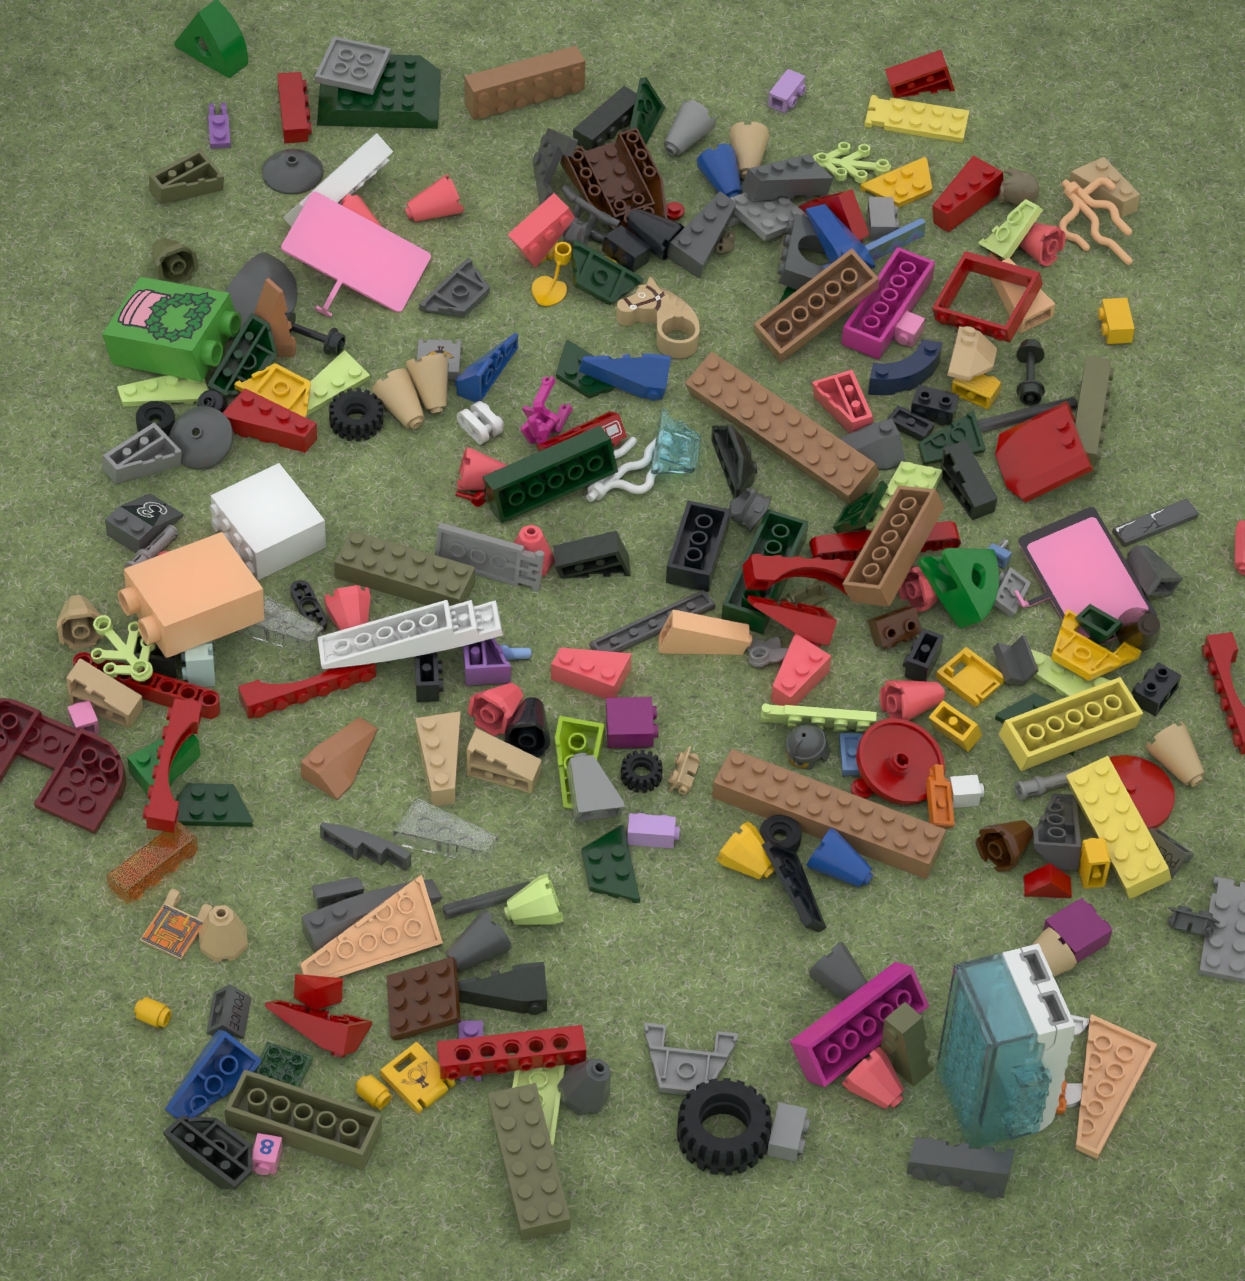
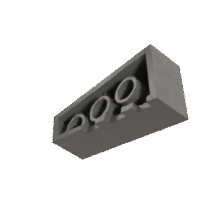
[667,191,736,279]
[907,1137,1015,1198]

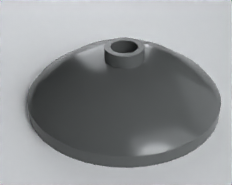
[262,149,323,194]
[170,406,233,469]

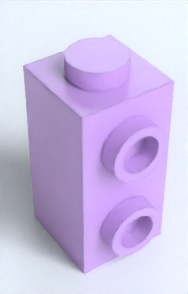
[768,69,806,114]
[627,813,680,848]

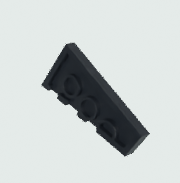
[762,840,827,932]

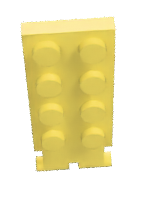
[864,95,969,143]

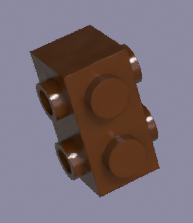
[867,606,922,649]

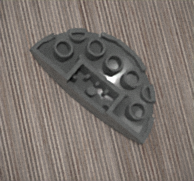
[225,252,297,341]

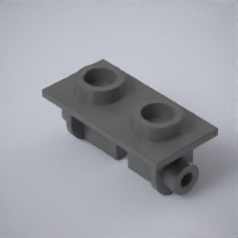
[1168,905,1220,937]

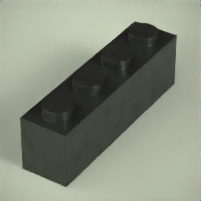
[573,86,637,151]

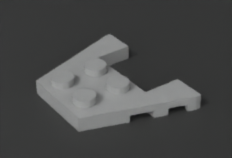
[644,1023,738,1095]

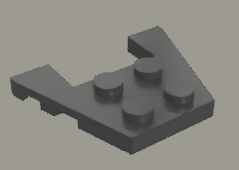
[533,128,578,205]

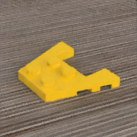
[1051,609,1142,681]

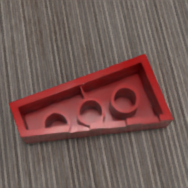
[932,155,1004,233]
[223,388,317,453]

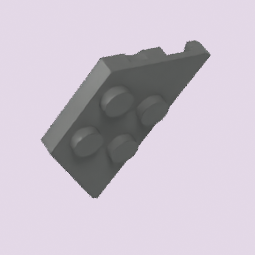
[419,257,490,317]

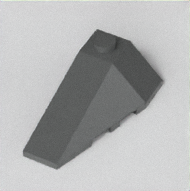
[839,419,905,470]

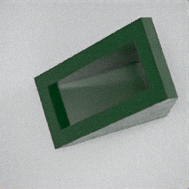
[1075,604,1123,644]

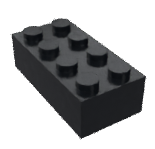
[666,500,730,592]

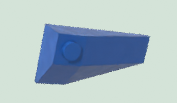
[806,204,875,269]
[455,333,518,403]
[579,353,671,401]
[164,1030,262,1119]

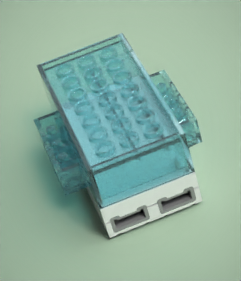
[935,943,1075,1149]

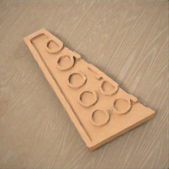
[299,875,443,978]
[1075,1014,1157,1159]

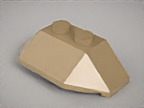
[947,326,997,381]

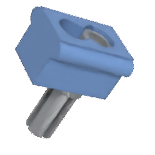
[987,538,1012,569]

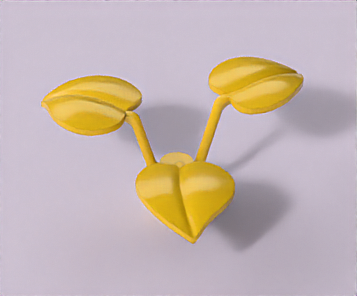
[531,241,617,306]

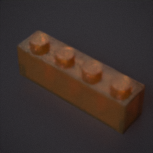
[107,821,198,904]

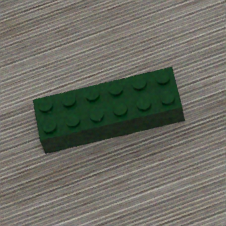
[482,425,618,524]
[721,509,809,634]

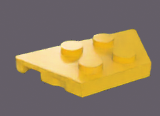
[860,157,932,208]
[234,363,311,418]

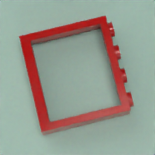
[932,251,1043,343]

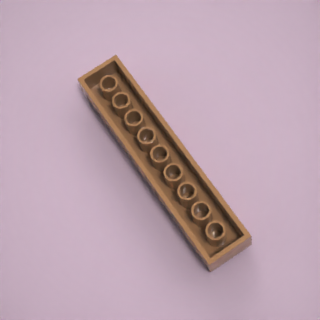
[685,352,879,504]
[712,749,946,879]

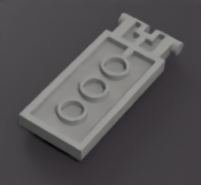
[435,523,544,591]
[1199,876,1245,983]

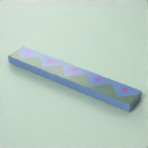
[822,218,926,268]

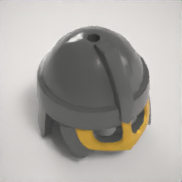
[786,723,830,770]

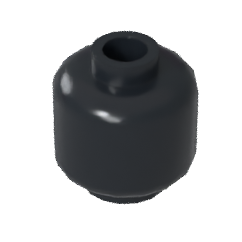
[197,390,228,413]

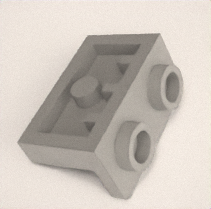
[994,567,1031,617]

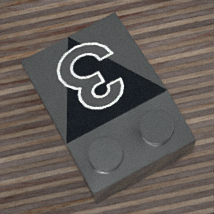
[105,494,184,553]

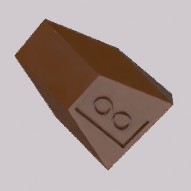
[560,128,667,235]

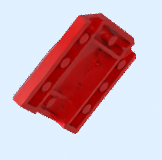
[995,401,1093,503]

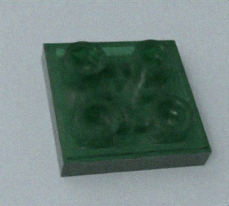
[254,1042,313,1088]

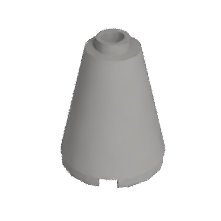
[664,100,716,156]

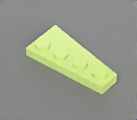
[117,375,208,406]
[1031,649,1111,697]

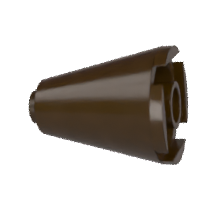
[1116,607,1160,651]

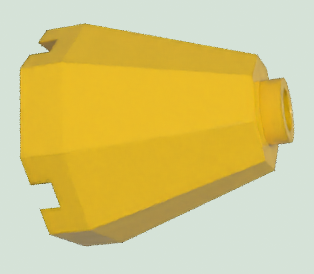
[716,821,775,880]

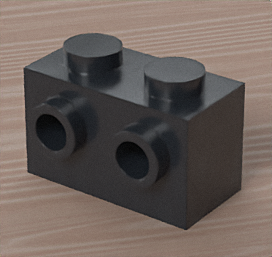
[602,225,651,272]
[911,384,959,426]
[903,628,944,681]
[415,652,444,702]
[1132,662,1181,716]

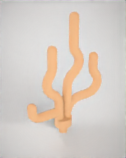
[1058,177,1133,265]

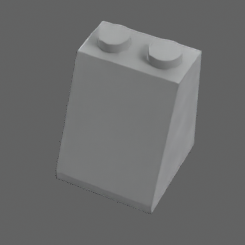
[566,753,625,822]

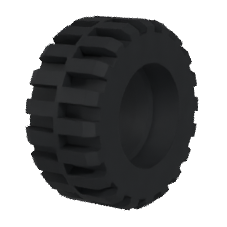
[677,1078,772,1176]

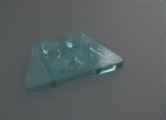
[651,408,701,474]

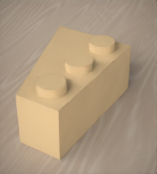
[1069,157,1140,218]
[66,658,143,728]
[467,728,541,793]

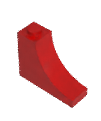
[799,189,869,243]

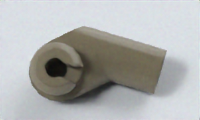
[716,230,735,253]

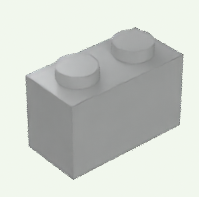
[867,197,899,240]
[767,1102,811,1162]

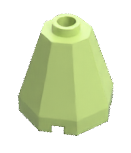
[504,873,564,925]

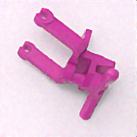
[521,376,573,444]

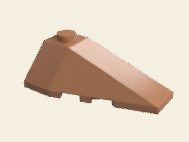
[254,278,296,357]
[301,717,377,800]

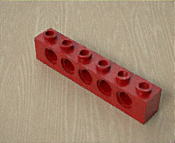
[437,1025,586,1080]

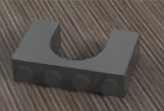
[777,213,826,290]

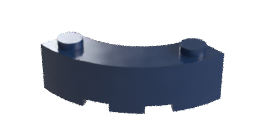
[868,339,943,395]

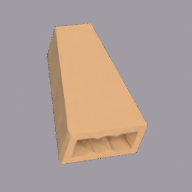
[991,258,1055,334]
[658,610,752,655]

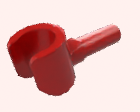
[455,490,486,507]

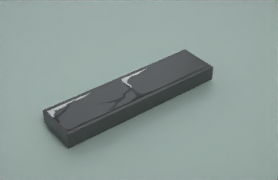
[1112,499,1199,547]

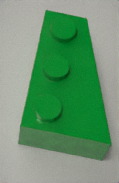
[127,734,200,796]

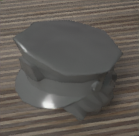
[563,215,592,246]
[729,487,772,532]

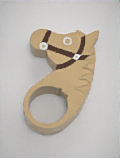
[616,277,700,359]

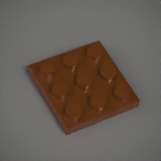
[387,957,461,1041]

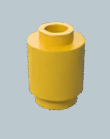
[134,997,172,1028]
[355,1075,392,1110]

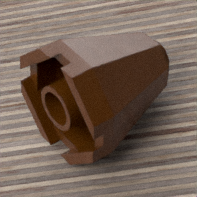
[975,820,1033,872]

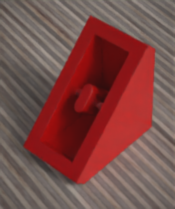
[1024,863,1072,898]
[294,974,343,1011]

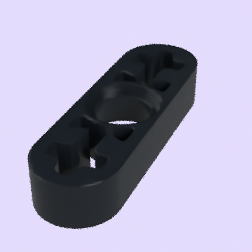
[290,580,327,634]

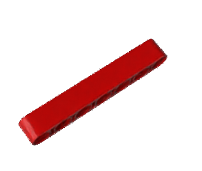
[809,521,961,561]
[73,652,221,719]

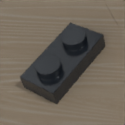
[887,405,935,441]

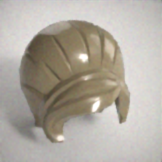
[998,168,1040,206]

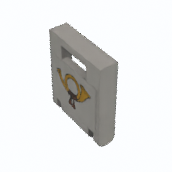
[417,339,461,380]

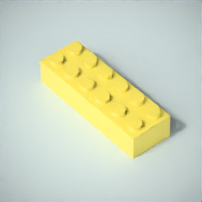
[999,677,1143,771]
[1066,756,1172,899]

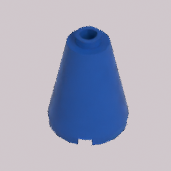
[697,144,743,198]
[806,828,873,887]

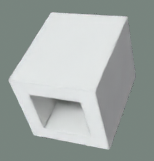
[949,775,984,808]

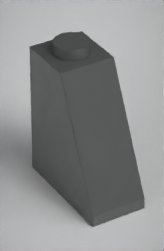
[1126,545,1183,596]

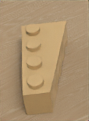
[415,711,461,807]

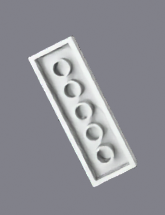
[283,133,393,227]

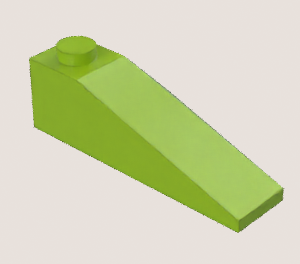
[555,716,606,810]

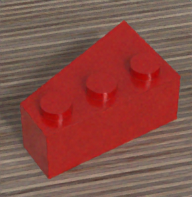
[885,50,955,98]

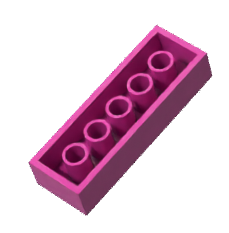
[841,247,935,359]
[790,962,929,1087]

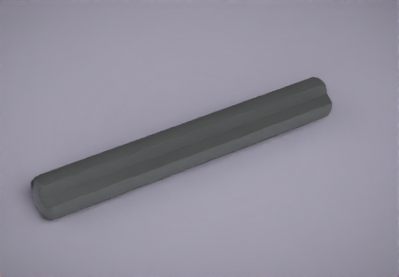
[443,881,531,918]

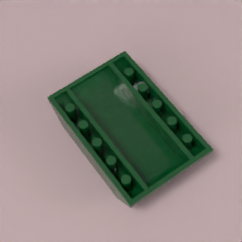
[317,55,441,129]

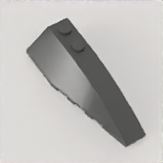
[302,879,442,953]

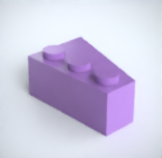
[462,638,511,685]

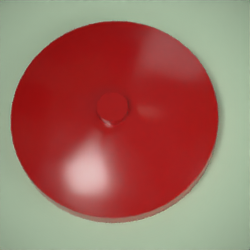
[856,718,945,805]
[1109,755,1175,830]

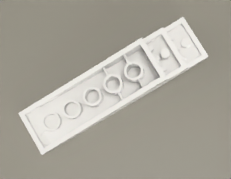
[318,600,503,669]

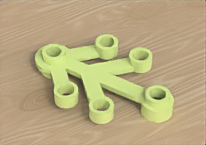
[813,142,891,183]
[91,615,156,681]

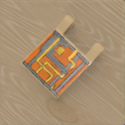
[140,889,213,960]

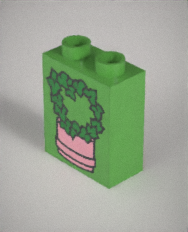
[102,277,242,382]

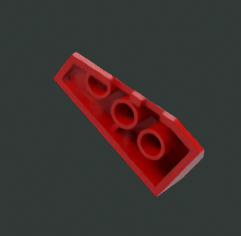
[747,596,837,647]
[265,1000,372,1057]

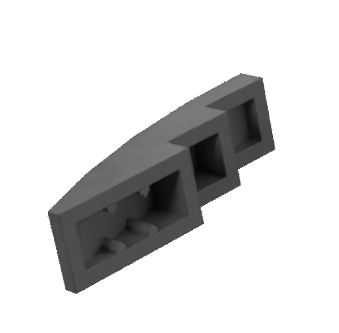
[320,822,412,871]

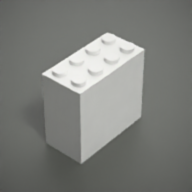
[209,463,326,581]

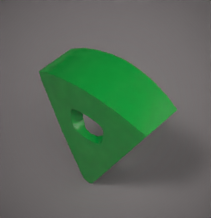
[174,0,248,78]
[918,548,999,629]

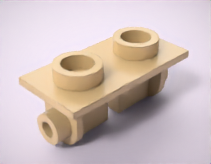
[668,746,700,795]

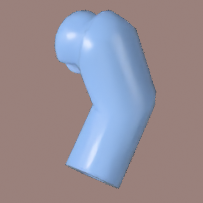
[500,645,531,661]

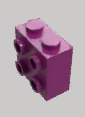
[606,697,658,748]
[1043,898,1112,963]

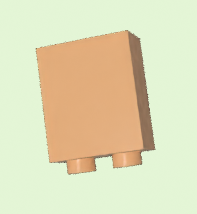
[118,532,264,658]

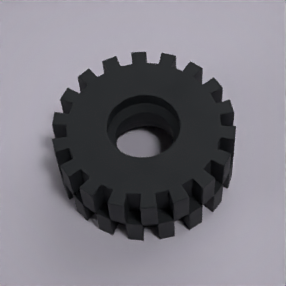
[329,388,383,442]

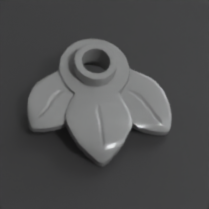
[747,637,788,667]

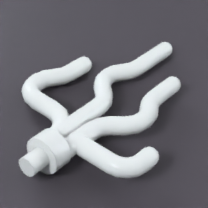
[586,430,669,502]

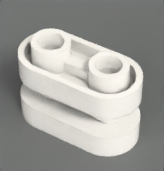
[457,401,504,445]

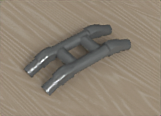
[562,185,620,243]

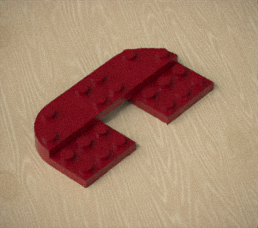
[0,698,126,834]

